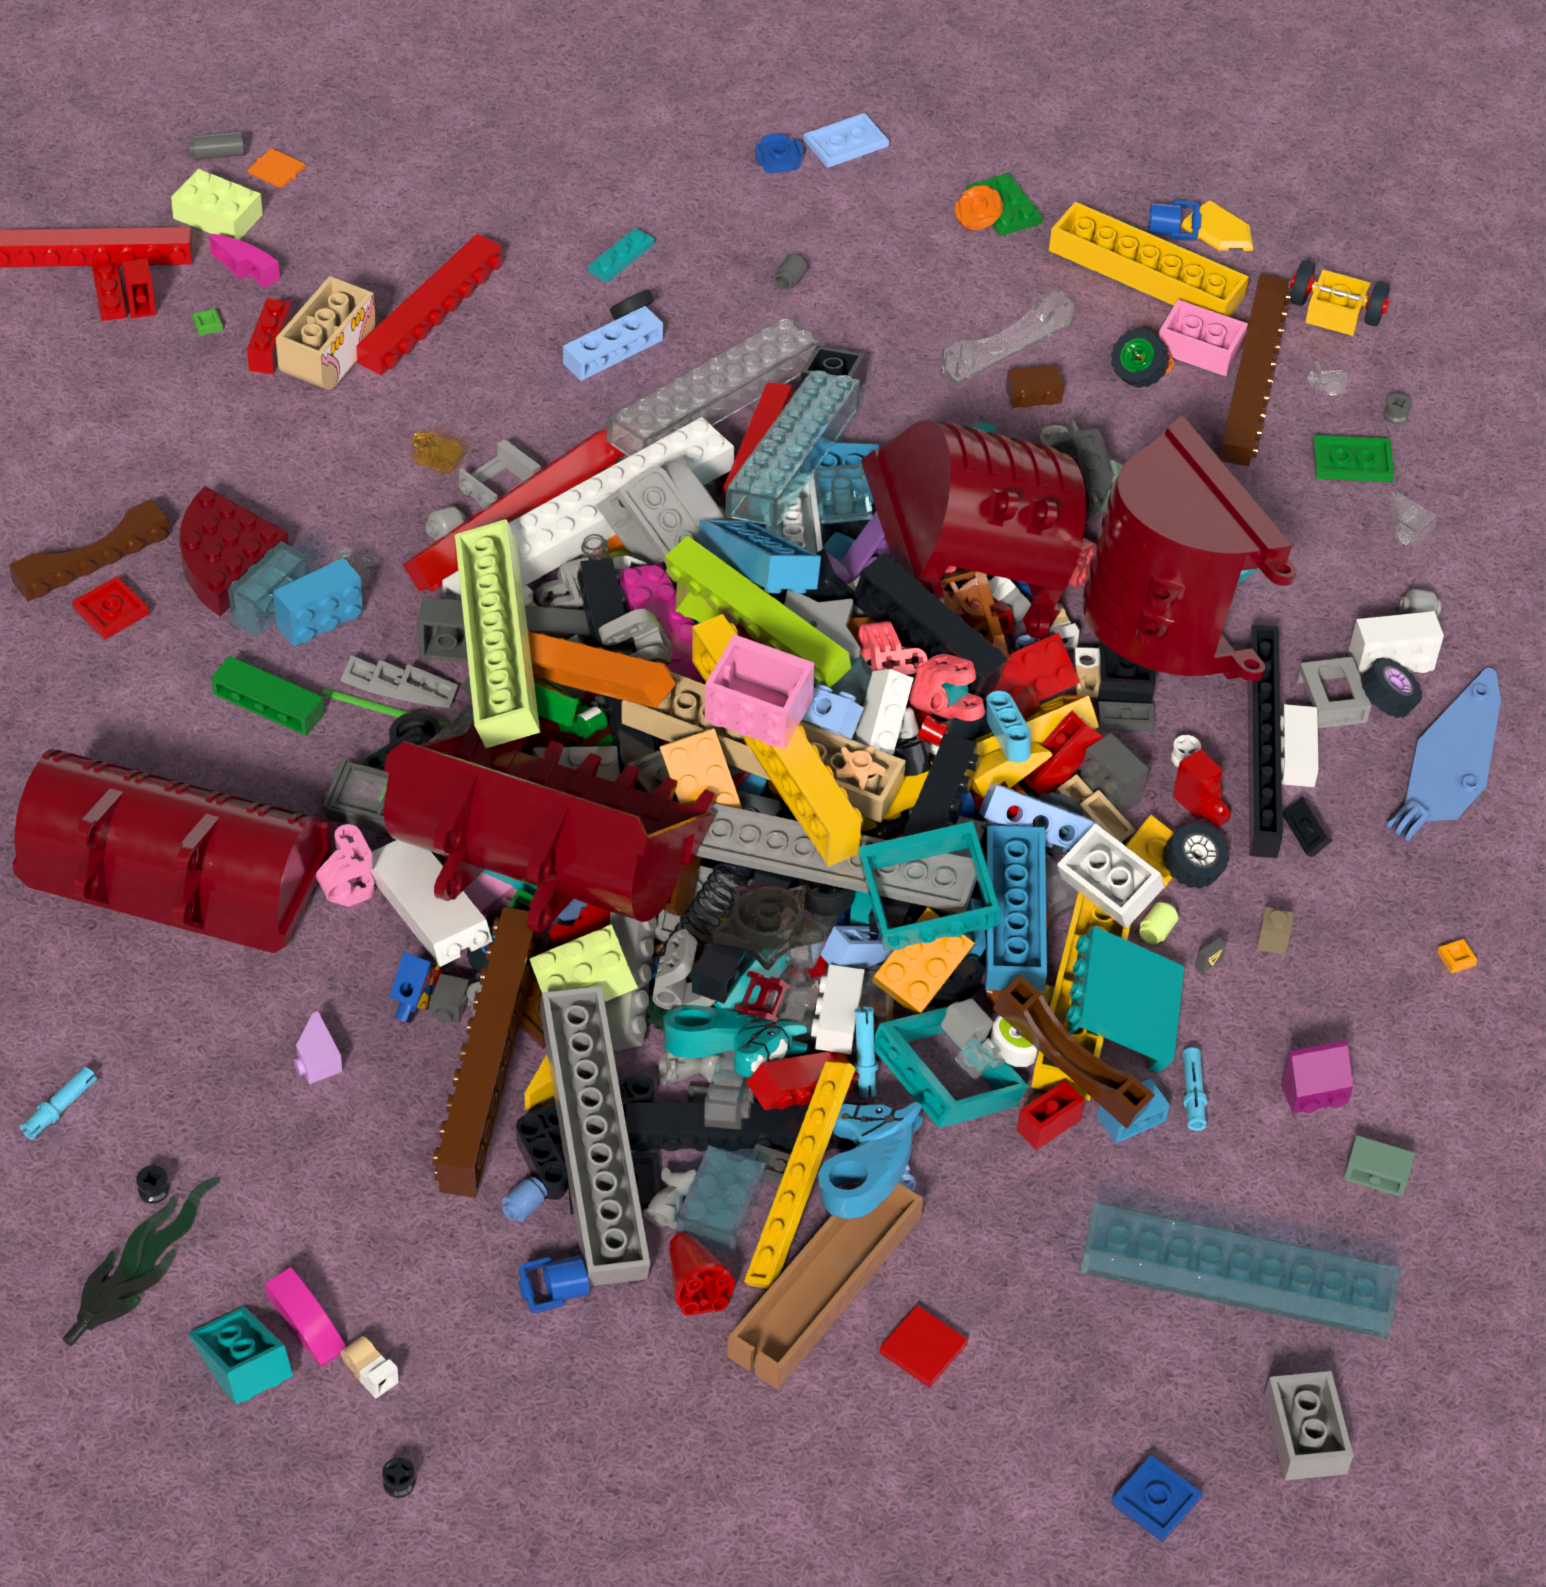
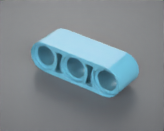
[986,691,1031,763]

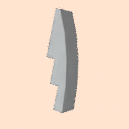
[340,655,458,708]

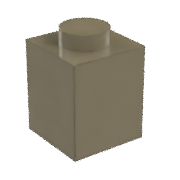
[1257,907,1294,955]

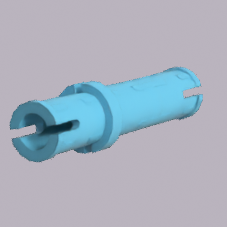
[854,1007,878,1098]
[1182,1047,1207,1131]
[20,1067,97,1140]

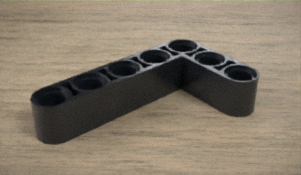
[893,700,992,776]
[516,1074,655,1200]

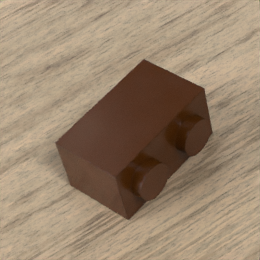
[1006,365,1064,408]

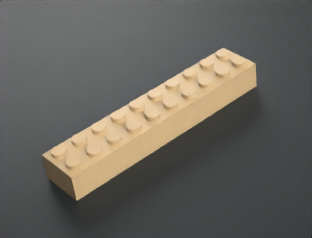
[622,672,906,823]

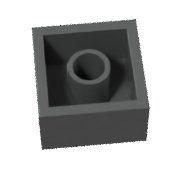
[1080,733,1149,814]

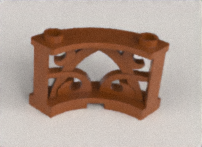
[940,569,1010,660]

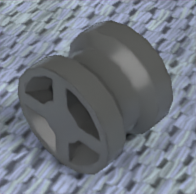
[1383,393,1412,425]

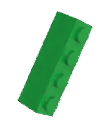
[211,656,325,736]

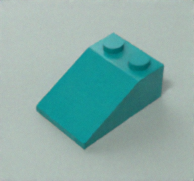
[188,1306,293,1405]

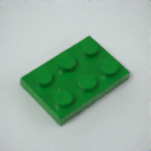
[966,173,1043,237]
[1312,435,1394,483]

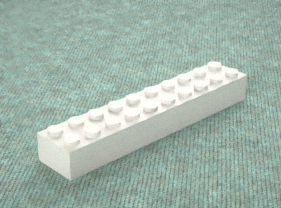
[509,417,734,587]

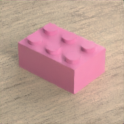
[1159,300,1248,376]

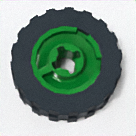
[1111,328,1170,388]

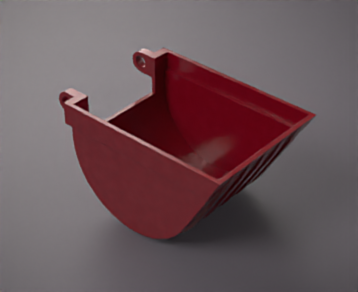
[1083,415,1297,681]
[861,420,1086,639]

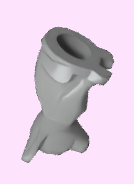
[658,1051,722,1086]
[642,1167,697,1230]

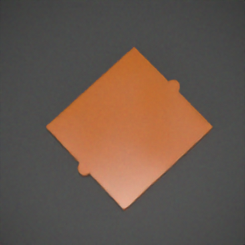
[247,148,306,188]

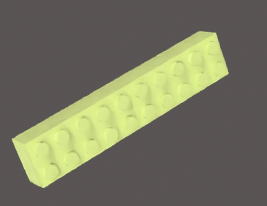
[455,519,540,748]

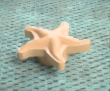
[835,746,886,790]

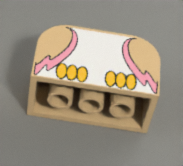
[276,276,375,390]

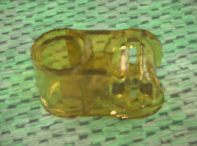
[412,431,464,474]

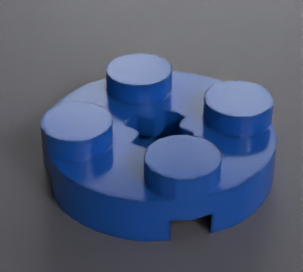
[755,133,803,173]

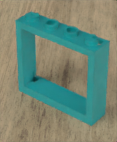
[858,821,1000,951]
[874,1006,1028,1129]

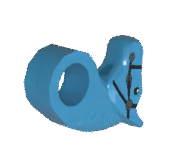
[818,1101,924,1219]

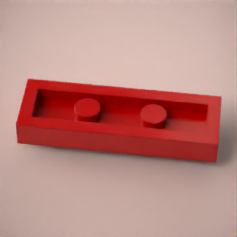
[92,262,127,321]

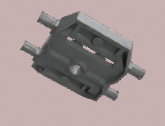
[1050,420,1114,510]

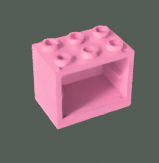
[705,635,814,749]

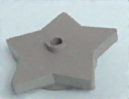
[756,589,860,658]

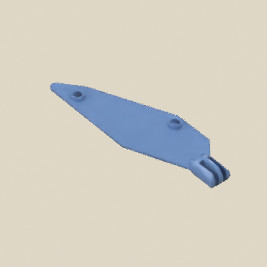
[1387,668,1501,842]

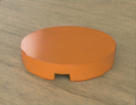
[954,185,1003,230]

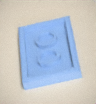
[803,113,889,168]

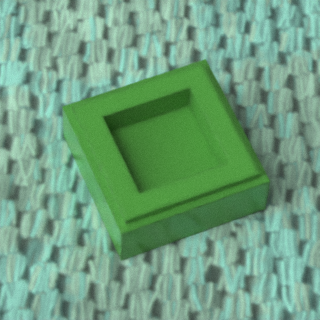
[191,308,223,336]

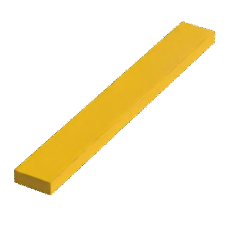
[744,1061,856,1289]

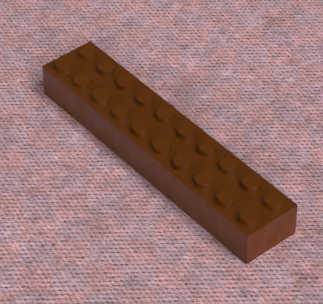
[432,907,540,1198]

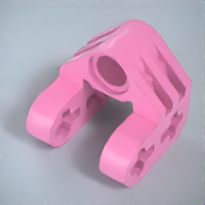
[316,824,375,907]

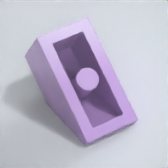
[293,1011,342,1084]

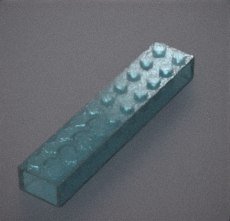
[725,371,860,527]
[1080,1202,1401,1339]

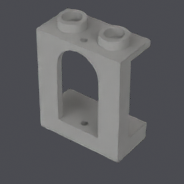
[459,439,541,509]
[1297,657,1372,728]

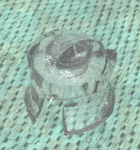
[766,975,819,1036]

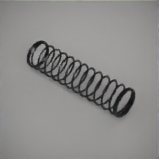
[651,861,753,978]

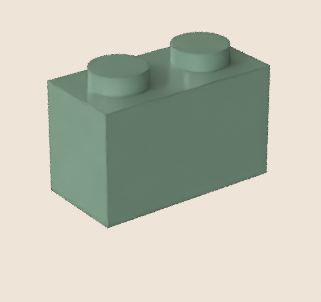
[1344,1135,1415,1197]

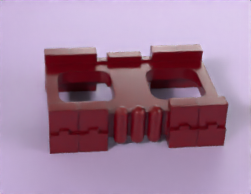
[733,971,791,1022]

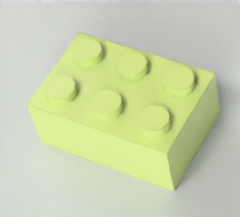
[171,169,263,240]
[530,924,638,1002]

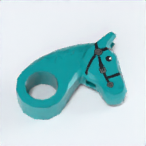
[663,1005,808,1078]

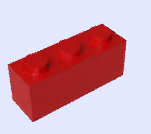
[247,298,293,375]
[1023,710,1104,795]

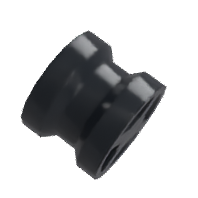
[136,1165,169,1204]
[382,1457,416,1498]

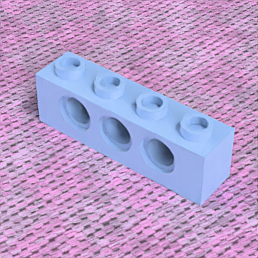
[563,306,663,381]
[801,684,864,739]
[978,782,1101,854]

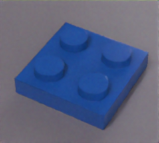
[1111,1455,1203,1543]

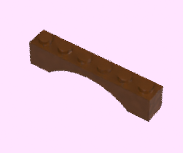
[9,499,170,602]
[993,975,1155,1129]

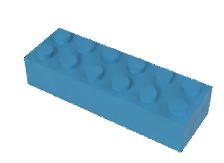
[698,520,821,593]
[985,825,1047,992]

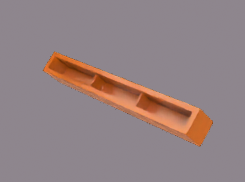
[528,631,676,708]

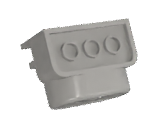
[596,460,725,584]

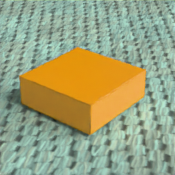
[1437,939,1478,973]

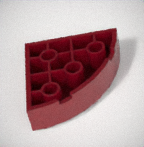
[180,486,289,617]

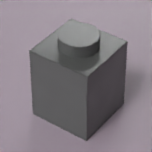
[430,973,469,1024]

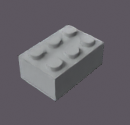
[1264,1371,1354,1481]

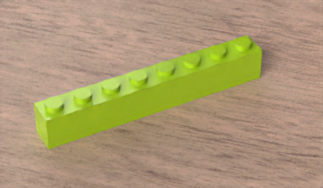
[664,535,851,688]

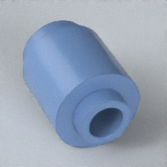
[502,1177,547,1222]

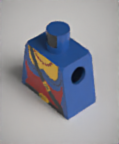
[390,952,448,1024]

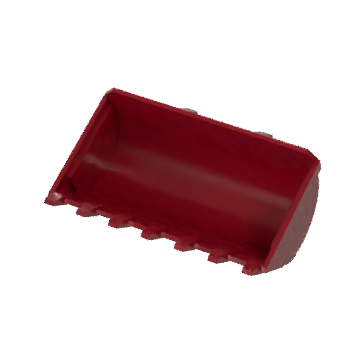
[384,723,716,933]
[12,749,341,953]

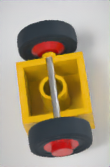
[1290,260,1390,336]

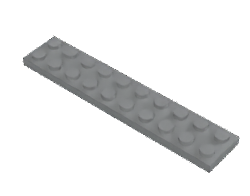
[695,803,977,913]

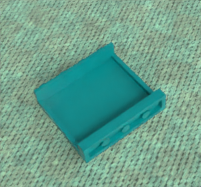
[1066,926,1184,1073]

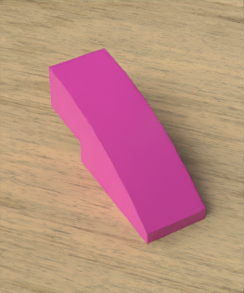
[209,234,280,288]
[265,1267,346,1367]

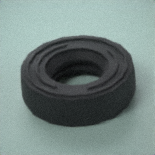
[610,289,654,320]

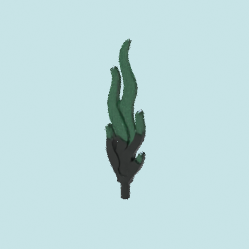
[62,1177,220,1346]

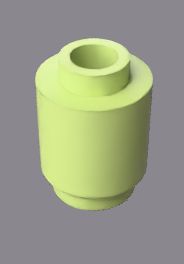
[1139,902,1179,945]

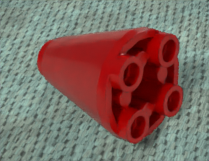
[669,1232,735,1316]

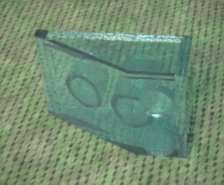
[813,463,873,524]

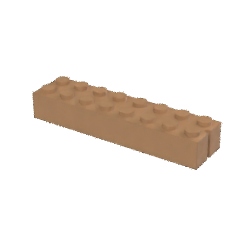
[727,1182,924,1390]

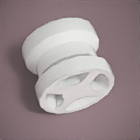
[1171,735,1201,767]

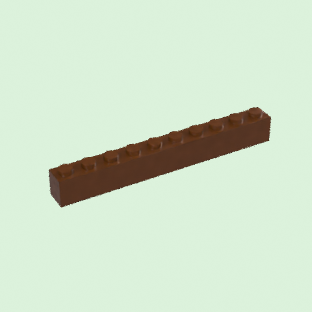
[1219,274,1292,466]

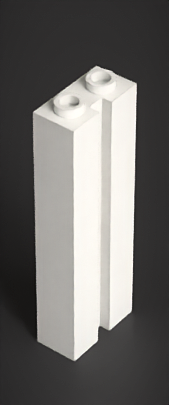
[370,840,492,967]

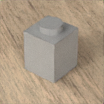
[940,999,994,1050]

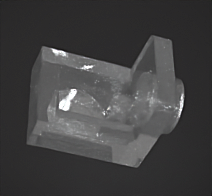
[1308,361,1348,396]
[955,1037,1005,1079]

